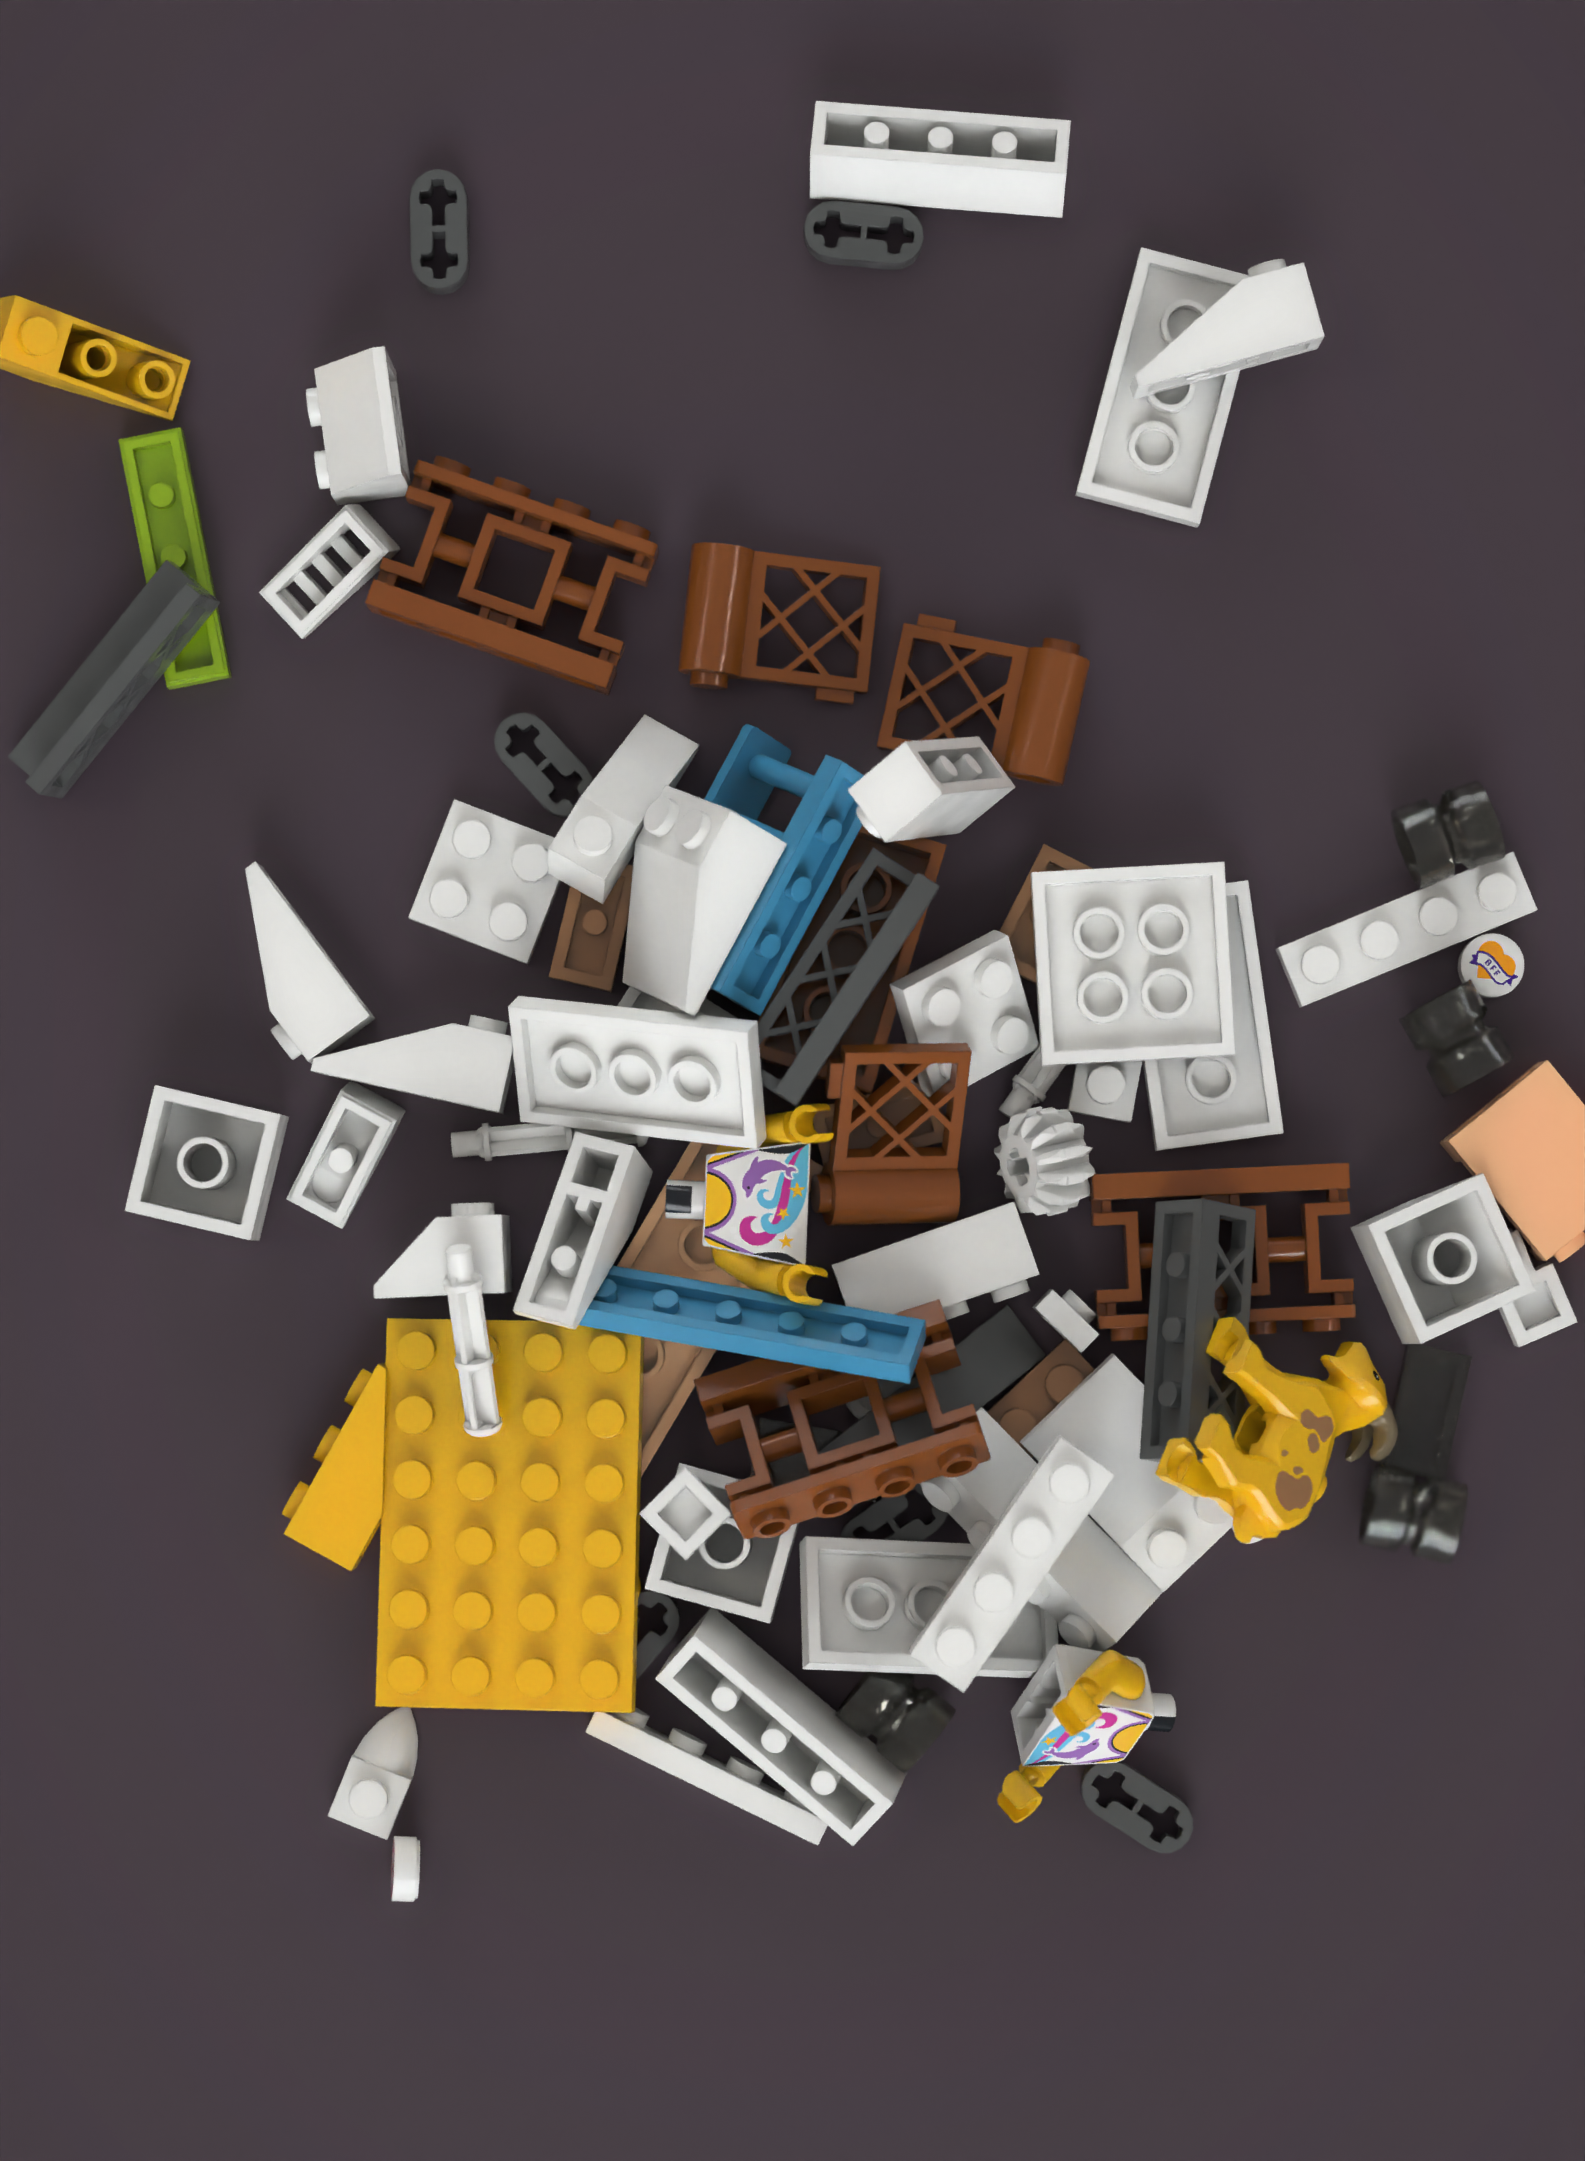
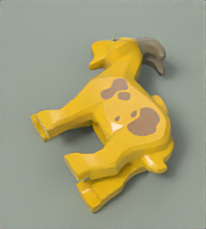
[1155,1317,1398,1544]

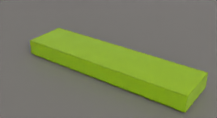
[118,427,232,690]

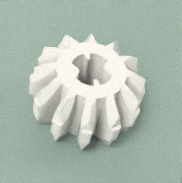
[994,1106,1095,1216]

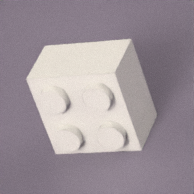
[125,1085,289,1241]
[644,1463,799,1624]

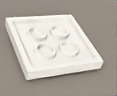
[1030,862,1236,1066]

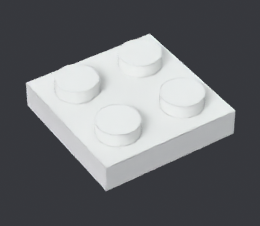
[408,799,561,965]
[890,930,1039,1097]

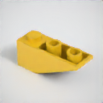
[0,295,191,421]
[282,1363,388,1571]

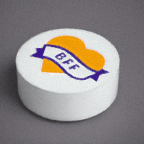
[1458,933,1524,998]

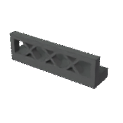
[8,559,221,799]
[757,847,940,1108]
[1140,1198,1256,1463]

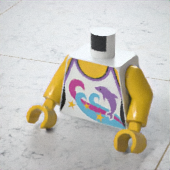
[665,1103,834,1306]
[997,1644,1176,1823]

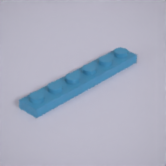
[579,1266,926,1384]

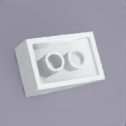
[622,785,787,1017]
[1019,1353,1233,1592]

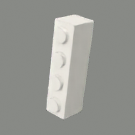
[810,101,1071,218]
[919,1407,1163,1652]
[909,1435,1115,1693]
[655,1607,908,1846]

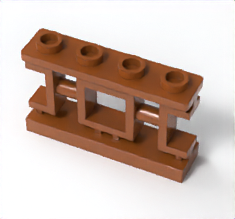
[365,456,660,696]
[1088,1163,1356,1341]
[694,1299,991,1539]

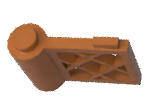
[678,542,881,705]
[877,613,1090,786]
[811,1043,972,1226]

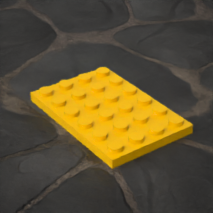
[375,1318,644,1713]

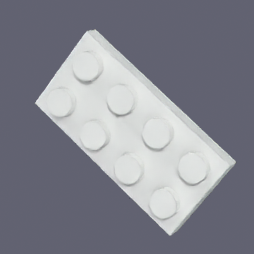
[1075,247,1249,528]
[1143,880,1284,1151]
[508,996,767,1149]
[799,1536,1058,1678]

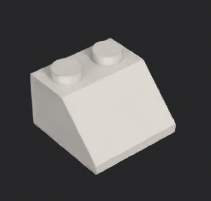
[306,346,411,505]
[1350,1173,1536,1344]
[373,1202,513,1299]

